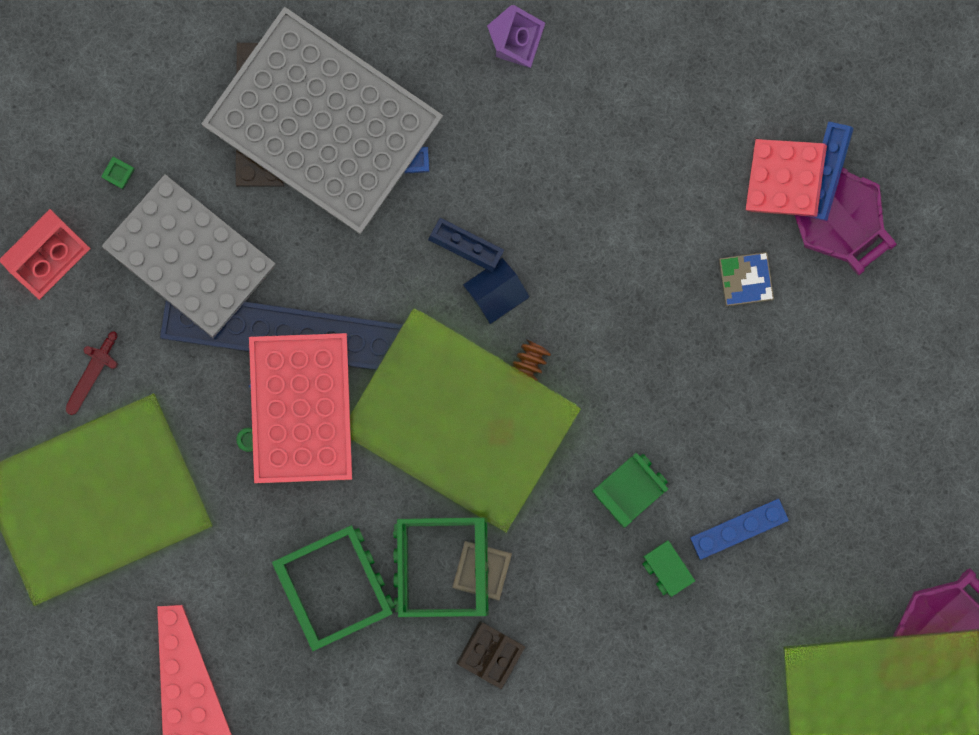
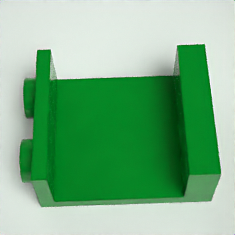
[592,452,668,528]

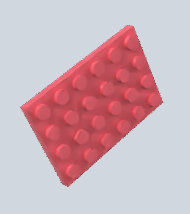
[249,333,352,483]

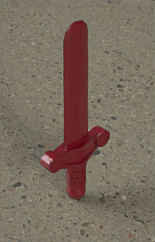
[66,331,118,415]

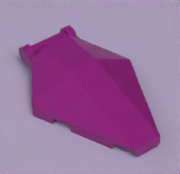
[795,168,897,275]
[876,568,979,693]

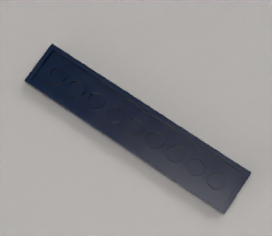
[160,301,407,374]

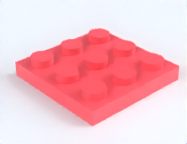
[746,139,827,217]

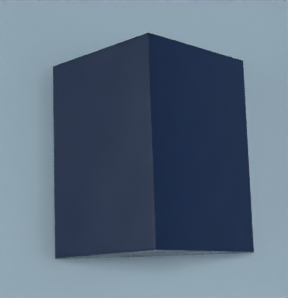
[463,258,530,324]

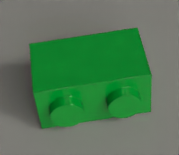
[642,540,695,597]

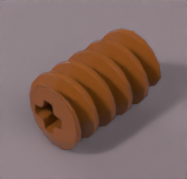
[503,340,551,394]

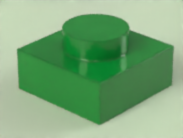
[101,156,135,190]

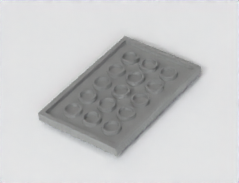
[102,174,276,338]

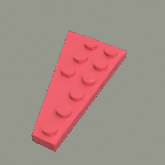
[157,605,232,735]

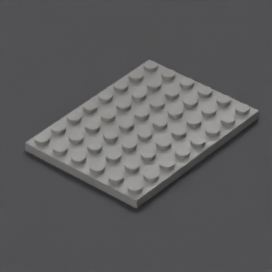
[201,7,443,235]

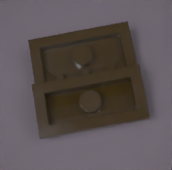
[456,621,525,689]

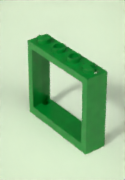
[393,518,489,617]
[272,525,395,652]

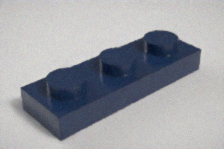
[428,218,504,272]

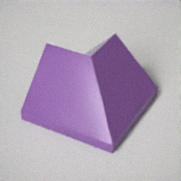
[487,5,545,68]

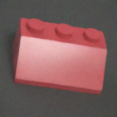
[0,209,91,300]

